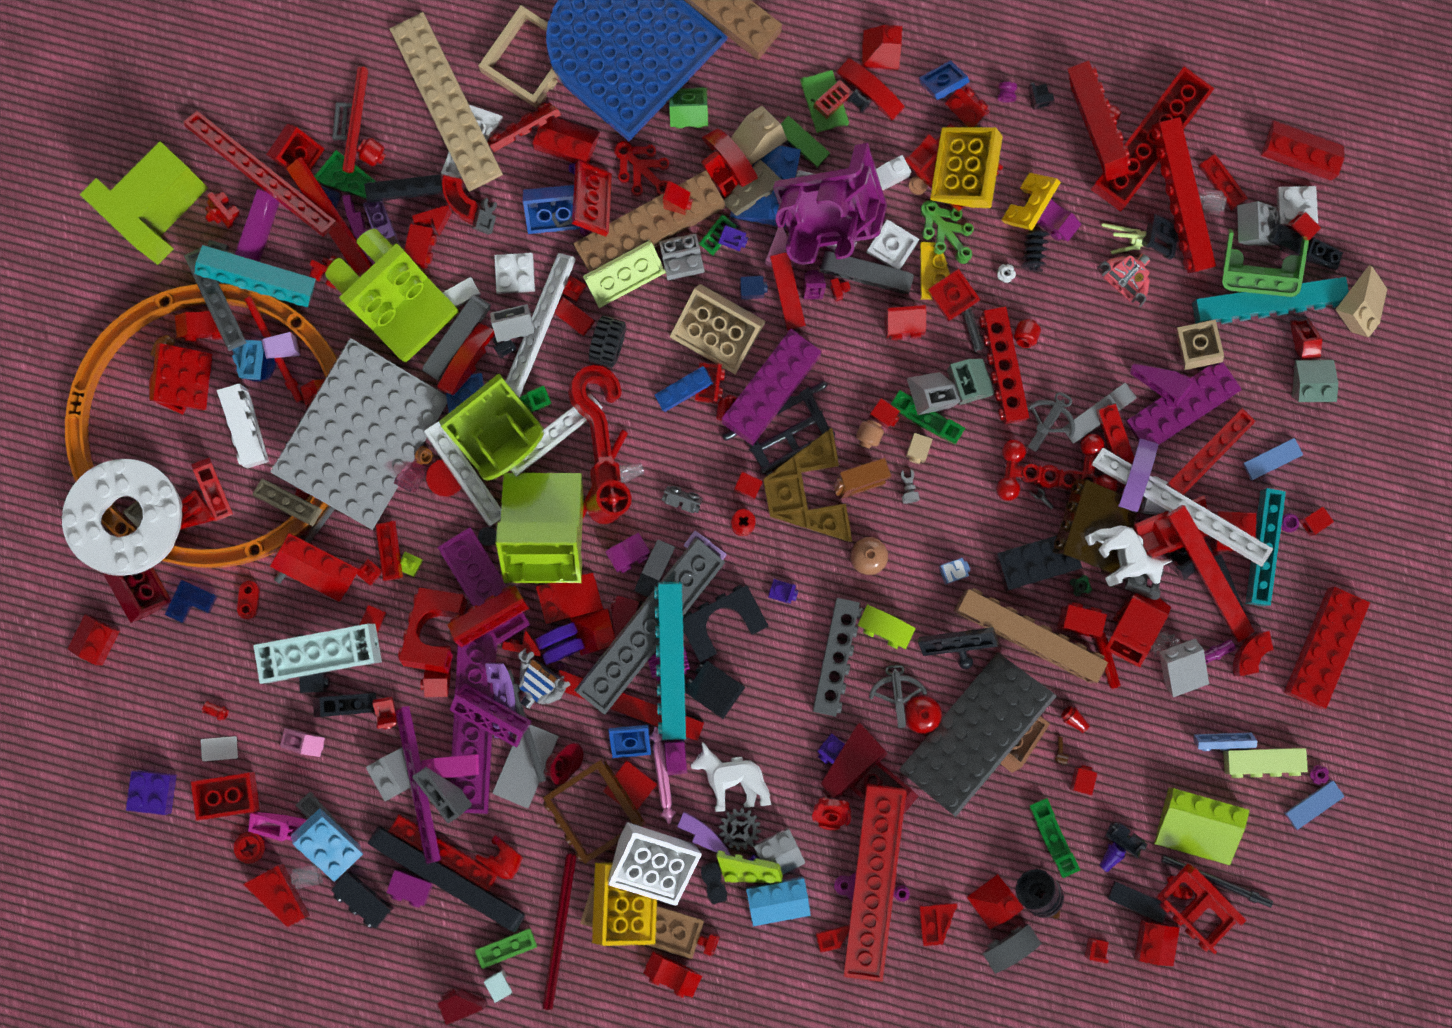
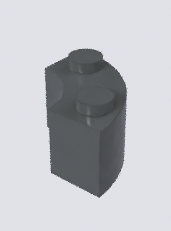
[983,924,1042,974]

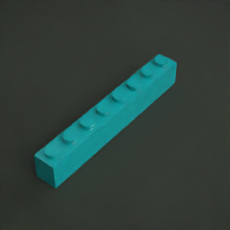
[1192,277,1349,324]
[654,581,686,740]

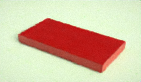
[572,160,612,237]

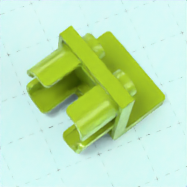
[325,229,459,362]

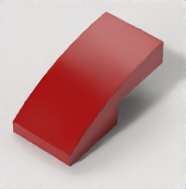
[554,297,595,337]

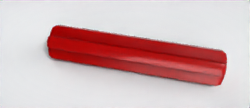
[1095,632,1121,689]

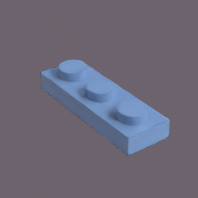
[1194,733,1257,751]

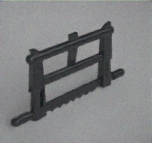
[722,381,835,476]

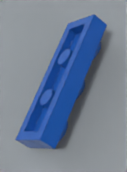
[655,366,714,412]

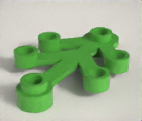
[921,201,974,264]

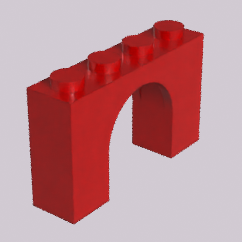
[398,588,467,673]

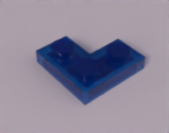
[165,580,218,623]

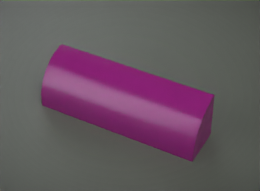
[235,189,280,262]

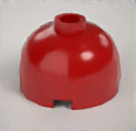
[904,695,942,734]

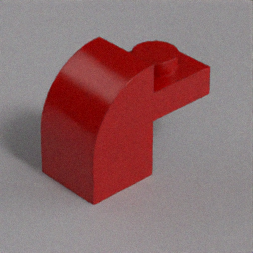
[701,151,738,198]

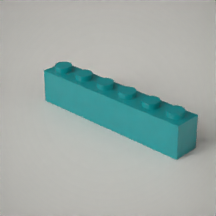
[194,245,316,307]
[1245,488,1286,607]

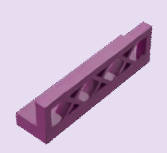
[450,684,531,748]

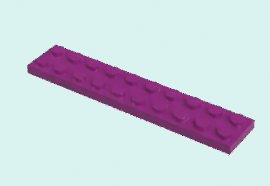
[450,632,497,814]

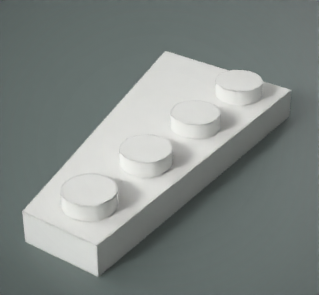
[441,105,503,179]

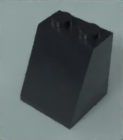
[685,661,745,719]

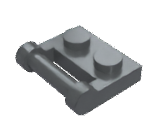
[1125,569,1164,600]

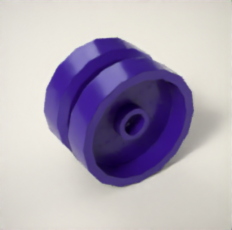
[535,623,585,665]

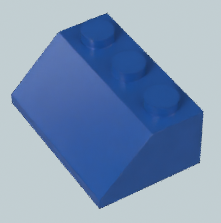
[523,185,580,234]

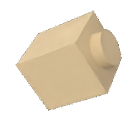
[906,433,933,464]

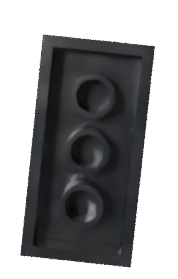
[994,535,1082,591]

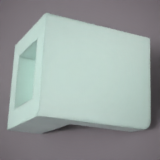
[484,970,512,1003]

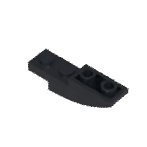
[1269,223,1343,270]

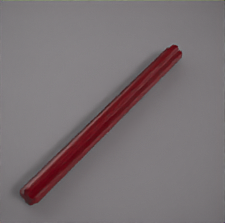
[542,853,576,1010]

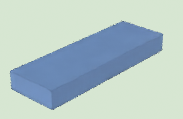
[1243,438,1303,481]
[1285,780,1345,830]

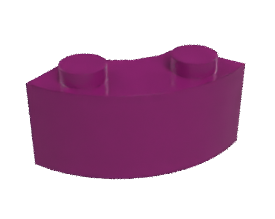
[1036,199,1081,242]

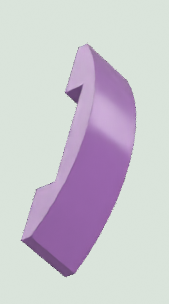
[1119,438,1158,512]
[485,662,516,738]

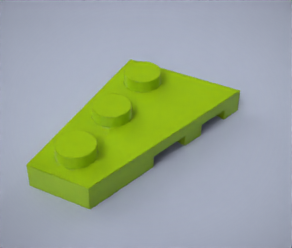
[717,850,783,883]

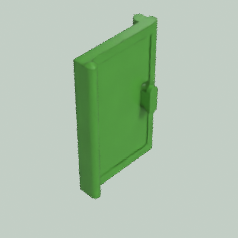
[800,70,849,133]

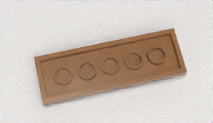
[580,885,704,959]

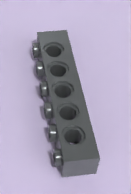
[812,598,862,717]

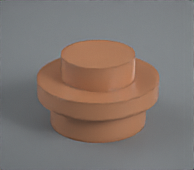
[909,176,928,195]

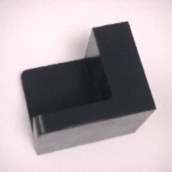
[1028,82,1054,110]

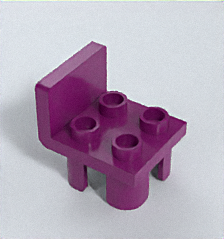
[773,143,887,265]

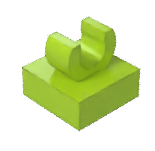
[400,552,423,577]

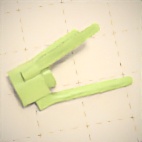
[1101,223,1146,254]

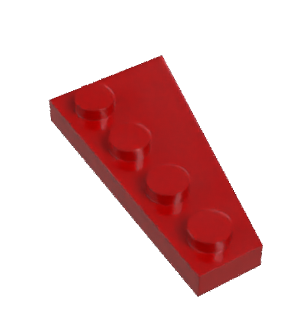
[487,102,561,152]

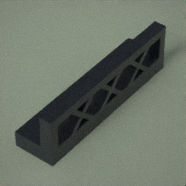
[364,174,443,203]

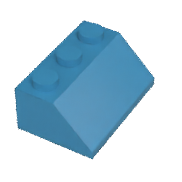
[746,877,811,926]

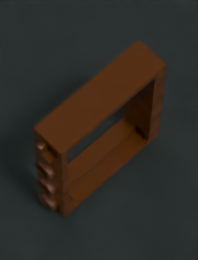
[543,758,646,864]

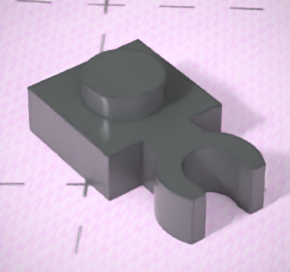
[472,198,497,235]

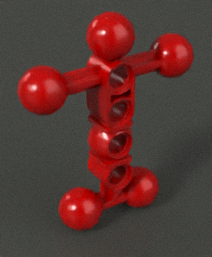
[996,434,1118,501]

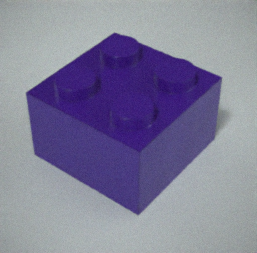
[126,770,177,815]

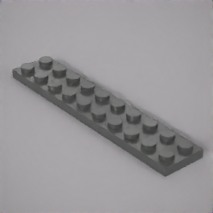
[574,538,725,715]

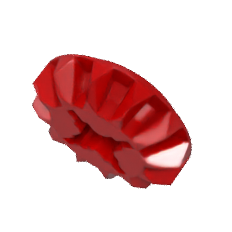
[234,832,266,864]

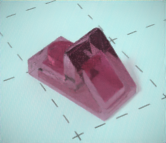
[394,459,429,492]

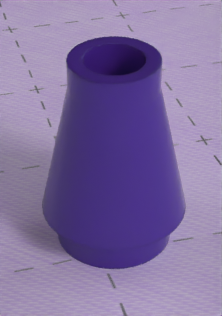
[1099,842,1126,872]

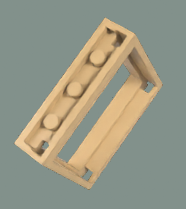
[479,6,558,108]

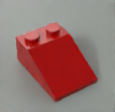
[536,573,603,625]

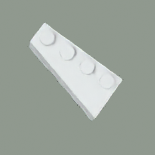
[217,384,269,468]

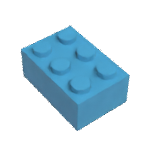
[291,808,363,881]

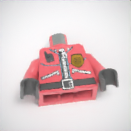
[1096,254,1150,307]

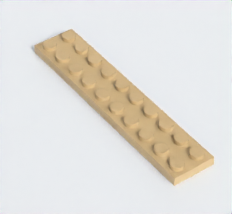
[390,12,503,192]

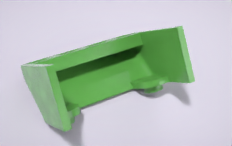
[1222,229,1309,297]

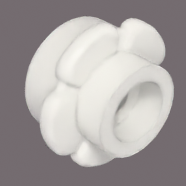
[997,264,1016,283]

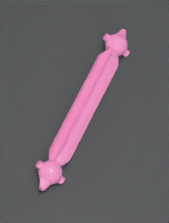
[649,727,676,824]

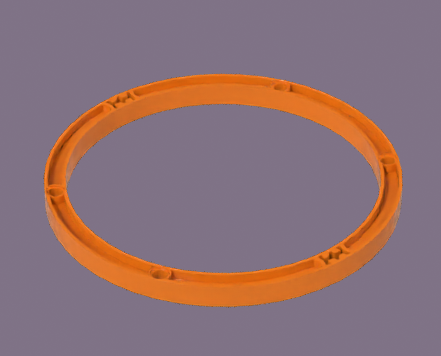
[65,284,338,568]

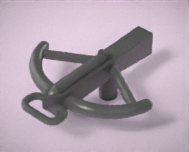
[1027,392,1075,452]
[869,665,927,728]

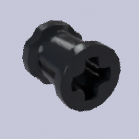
[847,88,872,113]

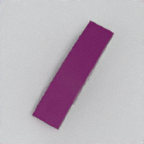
[342,195,375,265]

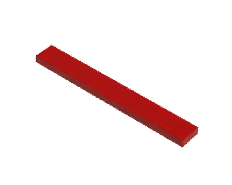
[286,157,373,277]
[1167,504,1255,642]
[557,670,704,741]

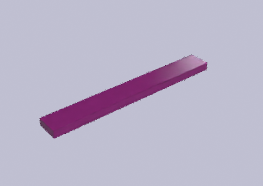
[395,706,440,864]

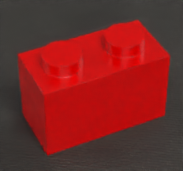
[404,224,437,269]

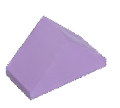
[262,332,301,358]

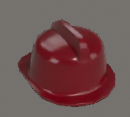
[543,743,584,785]

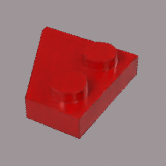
[180,490,215,529]
[919,903,958,946]

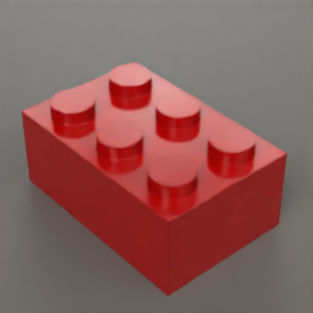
[191,772,260,821]

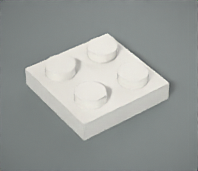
[1276,186,1318,226]
[867,219,919,270]
[495,253,535,294]

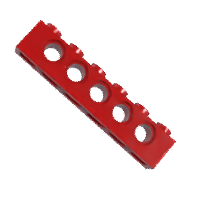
[979,306,1029,424]

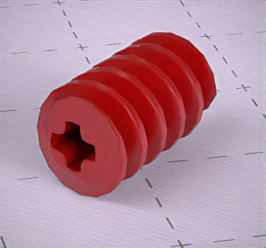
[731,509,756,536]

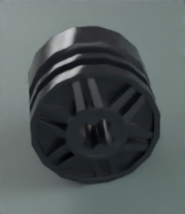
[1015,869,1064,918]

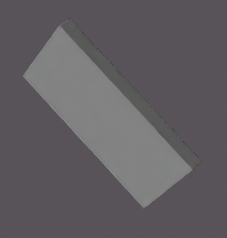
[492,724,559,809]

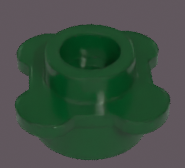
[1070,575,1092,597]

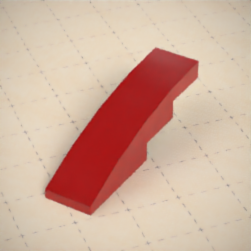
[438,323,495,395]

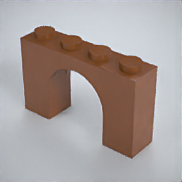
[833,458,891,499]

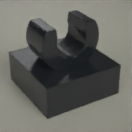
[493,339,517,359]

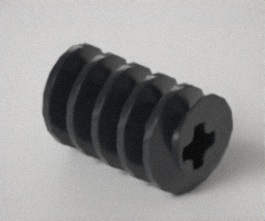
[1021,230,1050,272]

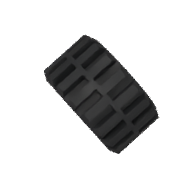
[589,315,626,368]

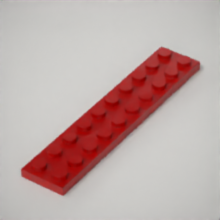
[843,784,907,982]

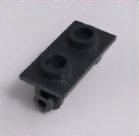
[1105,821,1148,859]

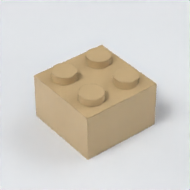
[1176,320,1224,370]

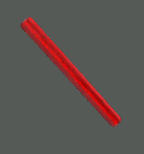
[342,66,368,173]

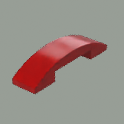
[836,58,905,121]
[702,128,758,187]

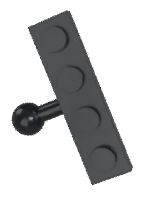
[918,627,999,669]

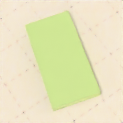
[583,240,666,308]

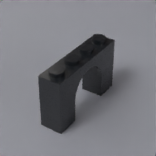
[683,584,769,662]

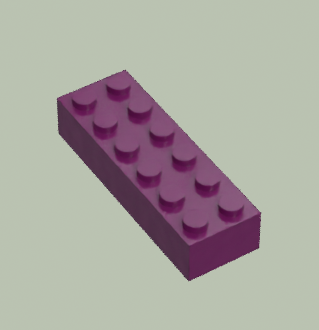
[722,329,822,446]

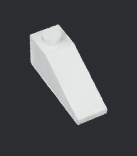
[876,155,911,190]

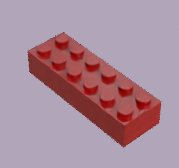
[1067,61,1131,181]
[1284,587,1371,709]

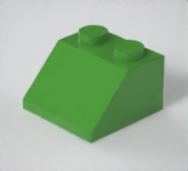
[669,88,708,128]

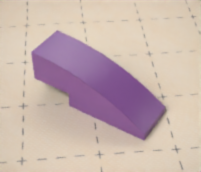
[677,812,730,856]

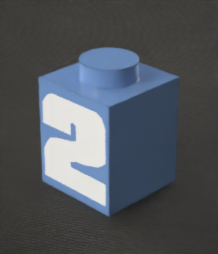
[939,558,970,585]

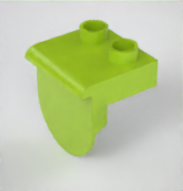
[439,374,544,480]

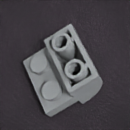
[659,234,705,280]

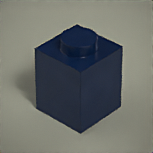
[740,276,768,300]

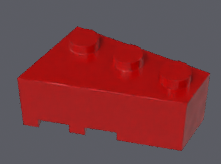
[243,864,310,928]

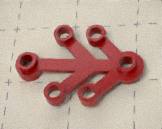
[614,141,669,196]

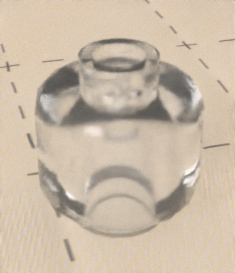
[1199,189,1227,215]

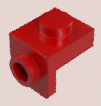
[373,696,397,729]

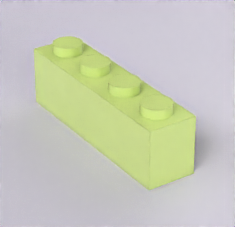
[1223,748,1308,778]

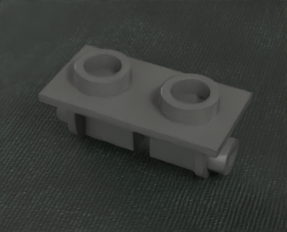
[662,486,703,514]

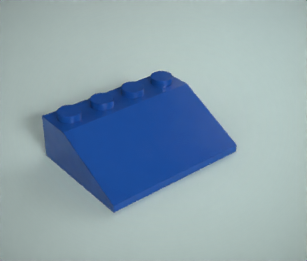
[730,146,801,228]

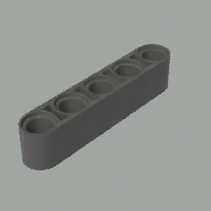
[820,251,914,294]
[422,294,491,381]

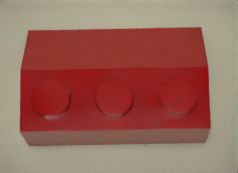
[533,116,600,164]

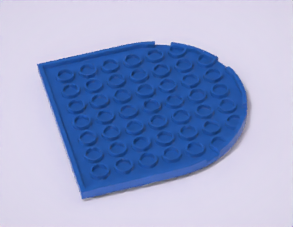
[546,0,728,141]

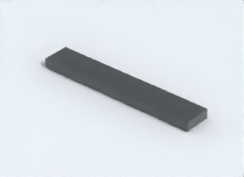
[184,248,247,351]

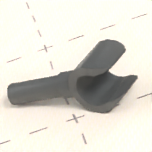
[1030,486,1054,509]

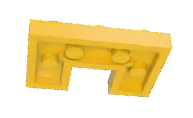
[1001,172,1061,230]

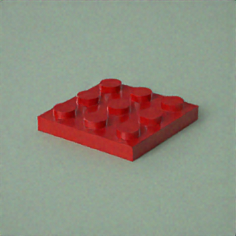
[150,343,213,411]

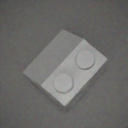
[366,747,411,801]
[754,828,805,875]

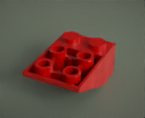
[1105,596,1169,667]

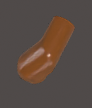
[150,335,175,357]

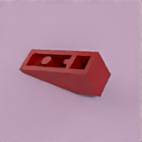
[191,457,233,521]

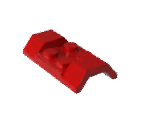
[905,134,965,212]
[1134,495,1208,559]

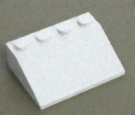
[608,822,702,905]

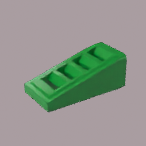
[699,214,738,256]

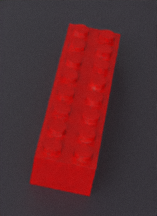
[1090,66,1215,212]

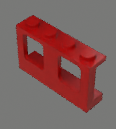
[1156,863,1247,954]

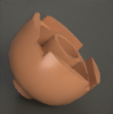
[850,537,888,575]

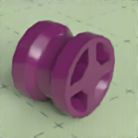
[997,82,1017,103]

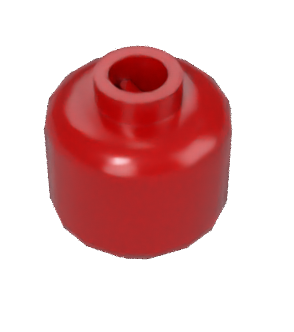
[357,138,386,166]
[1014,319,1041,348]

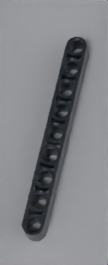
[367,826,526,932]

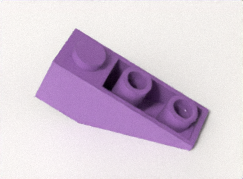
[363,201,401,247]

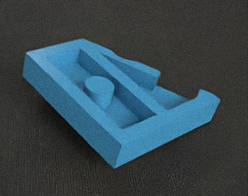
[232,340,264,380]

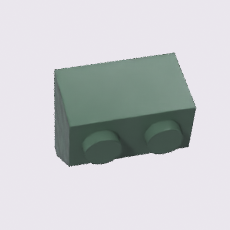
[1292,359,1338,402]

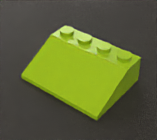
[1154,787,1250,865]

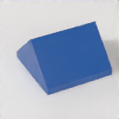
[609,725,651,758]

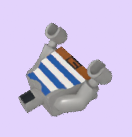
[519,648,570,709]

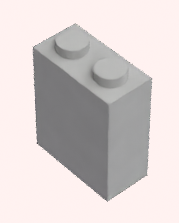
[1159,639,1209,697]

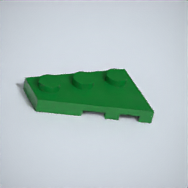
[314,150,376,200]

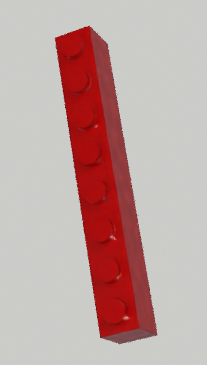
[1152,117,1216,273]

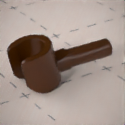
[1055,737,1069,765]

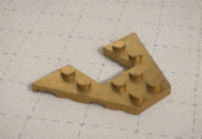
[763,428,852,542]

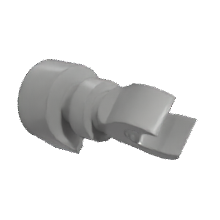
[901,469,920,504]

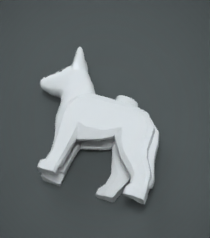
[1085,526,1172,586]
[690,742,771,812]

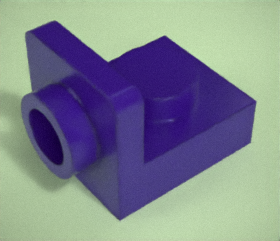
[718,225,748,251]
[768,579,799,604]
[817,733,845,764]

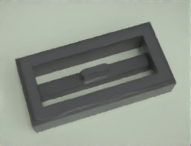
[332,102,352,141]

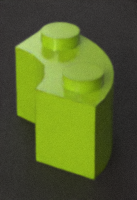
[858,605,916,649]

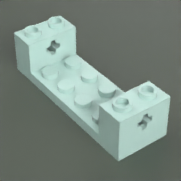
[254,624,382,684]

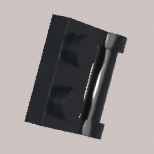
[1142,213,1178,260]

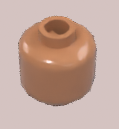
[856,419,884,449]

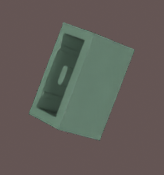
[947,359,995,405]

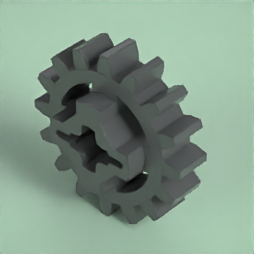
[719,808,761,851]

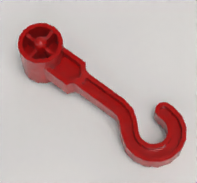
[568,365,632,524]

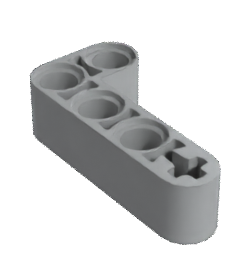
[1062,382,1137,444]

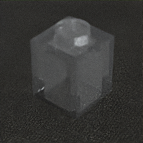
[291,864,323,889]

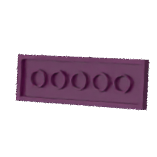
[1125,362,1242,445]
[437,527,530,645]

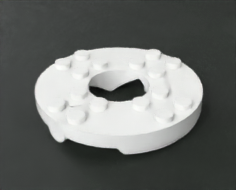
[62,459,182,576]

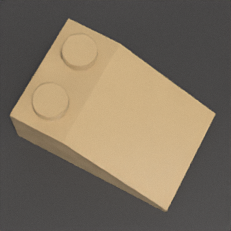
[731,106,787,165]
[1336,265,1387,338]

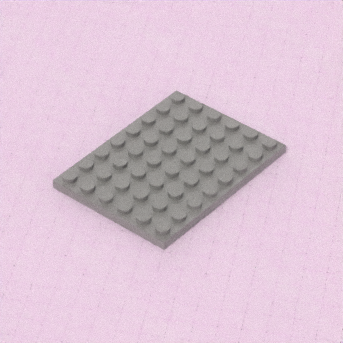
[270,338,447,530]

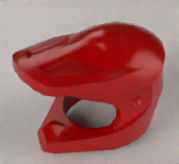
[475,835,523,880]

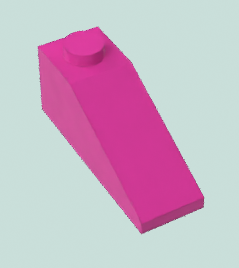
[421,755,479,779]

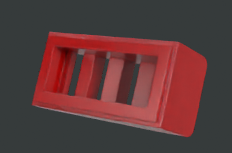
[814,80,853,119]

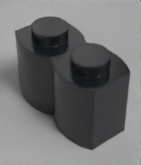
[701,861,727,905]

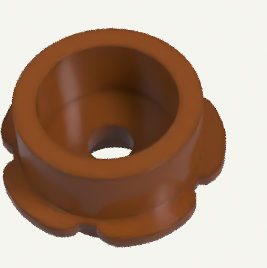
[414,446,433,465]

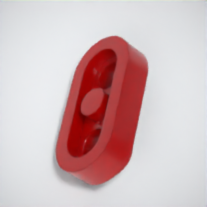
[237,581,260,619]

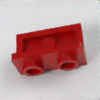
[945,86,990,127]
[695,363,725,404]

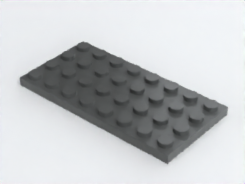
[899,652,1056,817]

